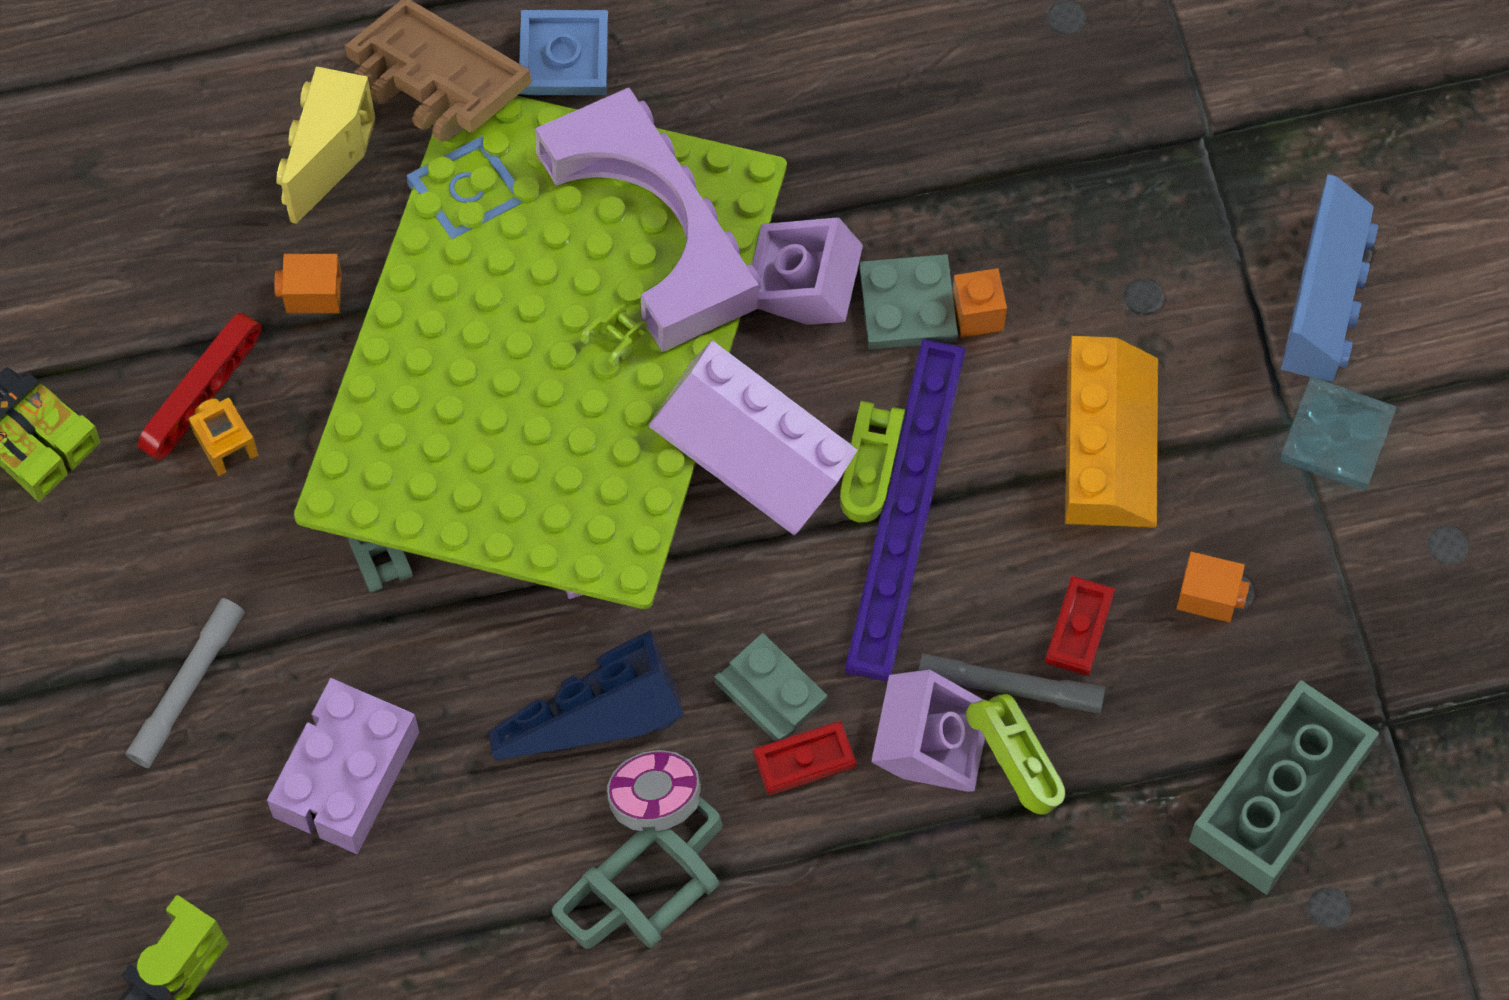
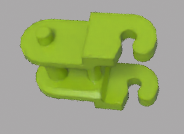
[580,304,648,367]

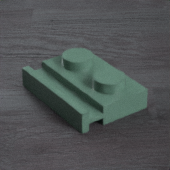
[714,633,828,742]

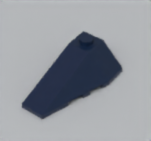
[488,630,684,760]

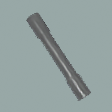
[919,653,1105,714]

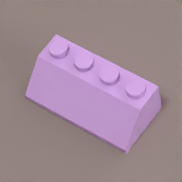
[648,340,857,535]

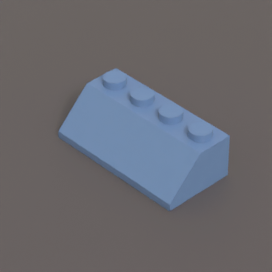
[1281,174,1378,382]

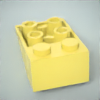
[276,66,376,224]

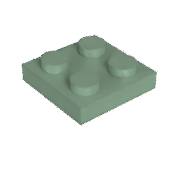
[859,254,958,350]

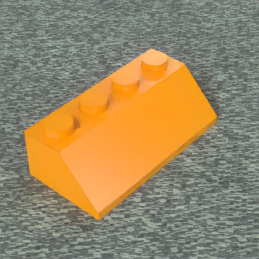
[1065,336,1158,528]

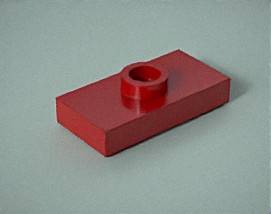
[1045,575,1116,676]
[753,720,857,796]

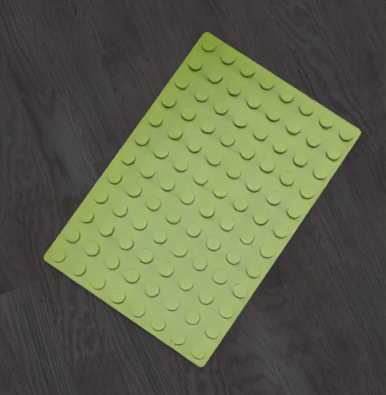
[294,96,787,609]

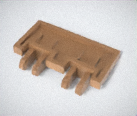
[345,0,532,142]

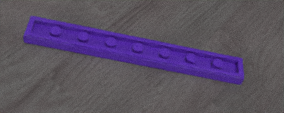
[845,339,966,682]

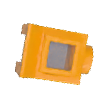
[189,397,259,476]

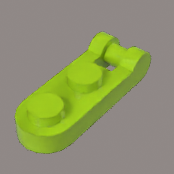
[840,401,905,522]
[966,694,1065,815]

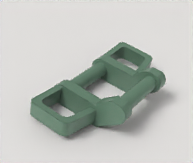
[552,796,723,949]

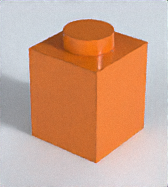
[275,254,342,313]
[952,268,1007,338]
[1176,552,1250,623]

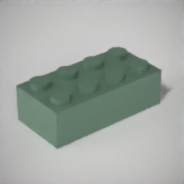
[1189,680,1379,895]

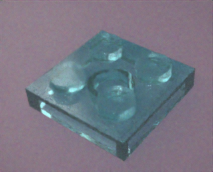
[1280,377,1396,491]

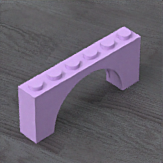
[535,88,761,352]

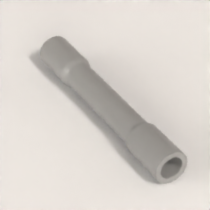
[125,598,245,768]

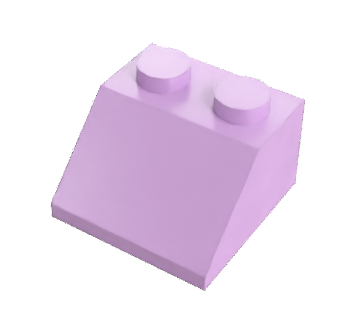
[752,217,863,325]
[871,669,985,792]

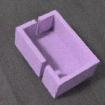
[267,678,419,854]

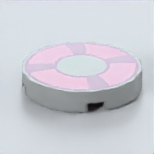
[607,750,701,831]

